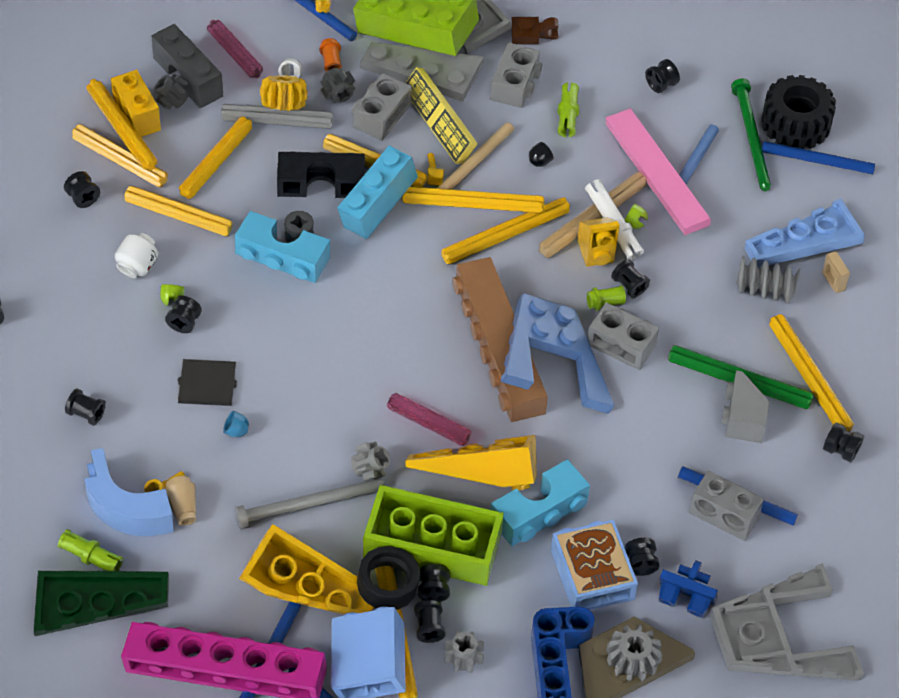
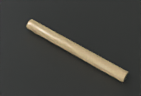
[438,122,514,189]

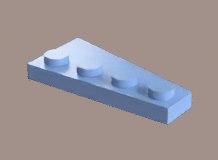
[745,198,865,268]

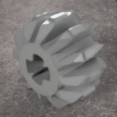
[606,624,663,682]

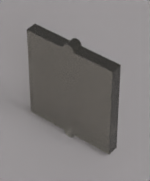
[177,359,237,406]

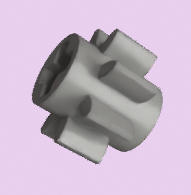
[351,441,390,481]
[444,631,484,673]

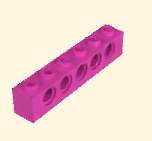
[121,622,327,698]

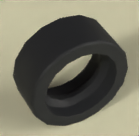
[357,546,420,610]

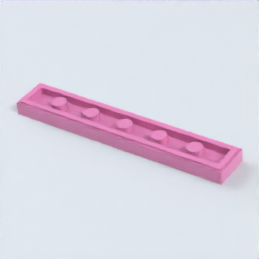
[606,108,711,235]

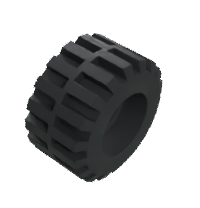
[761,75,836,149]

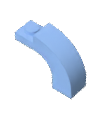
[84,448,174,536]

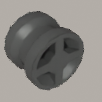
[284,211,314,243]

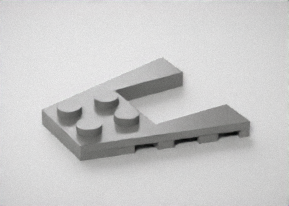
[709,563,864,681]

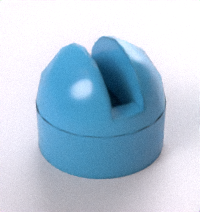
[223,411,249,438]

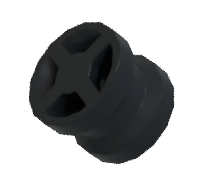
[645,59,680,93]
[64,171,100,208]
[165,296,202,333]
[624,538,660,576]
[418,564,450,602]

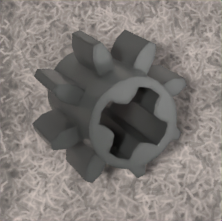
[320,68,356,103]
[154,74,189,109]

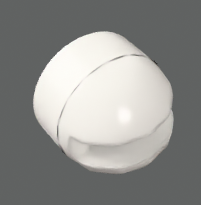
[278,58,302,78]

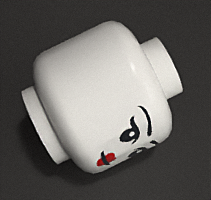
[114,233,159,278]

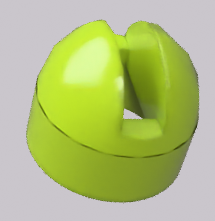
[625,203,648,229]
[160,284,185,306]

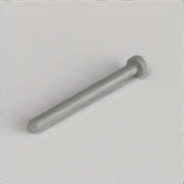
[235,479,385,529]

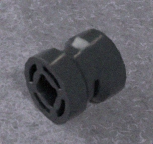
[823,422,864,463]

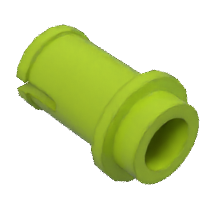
[586,285,626,311]

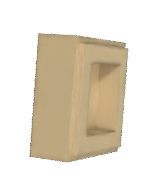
[822,251,850,293]

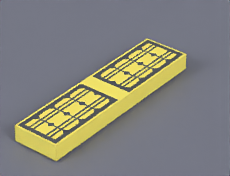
[406,67,478,165]

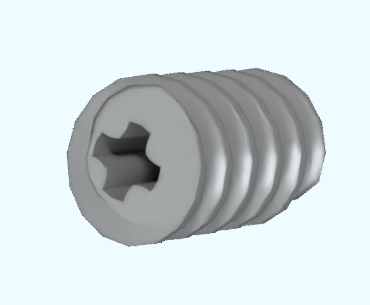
[736,256,800,304]

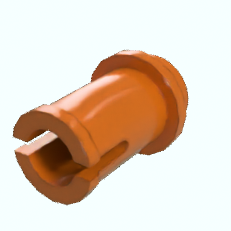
[319,38,342,72]

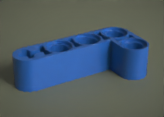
[531,606,595,698]

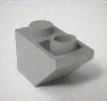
[721,370,769,443]

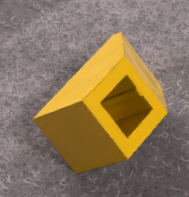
[577,217,620,267]

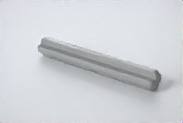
[221,104,333,129]

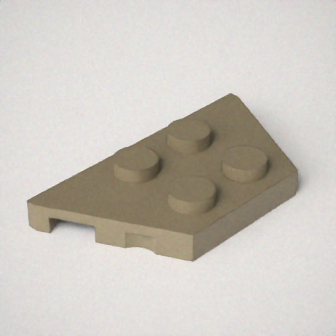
[579,617,695,698]

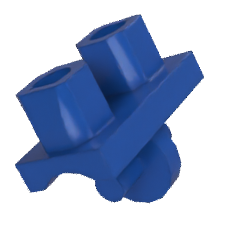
[659,560,718,618]

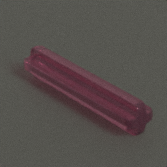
[207,19,263,78]
[387,393,471,446]

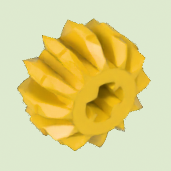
[260,75,308,111]

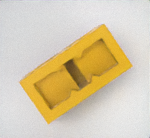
[111,69,161,137]

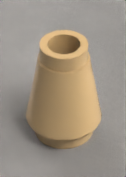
[166,476,197,526]

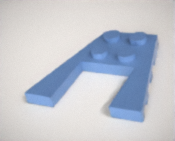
[501,293,614,414]

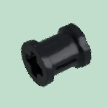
[611,259,650,298]
[65,388,106,426]
[414,600,446,643]

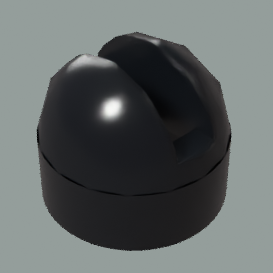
[529,142,554,167]

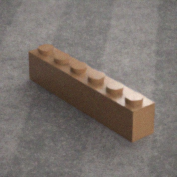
[452,257,548,422]

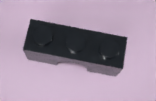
[277,151,365,198]

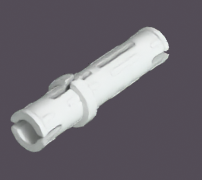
[585,179,644,261]

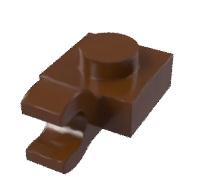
[512,17,558,44]

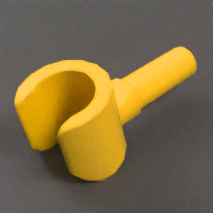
[427,153,444,186]
[144,471,185,493]

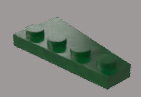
[33,571,169,636]

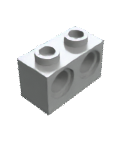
[490,42,543,108]
[352,73,412,141]
[587,303,659,370]
[689,470,764,541]

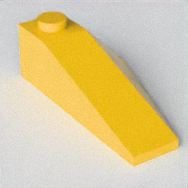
[405,435,537,490]
[239,524,373,615]

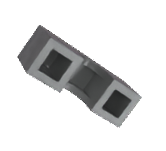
[151,23,223,108]

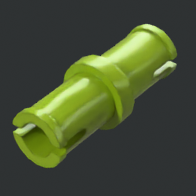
[557,82,580,137]
[57,529,124,571]

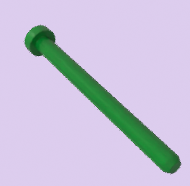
[731,78,771,192]

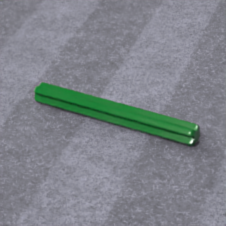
[668,345,813,409]

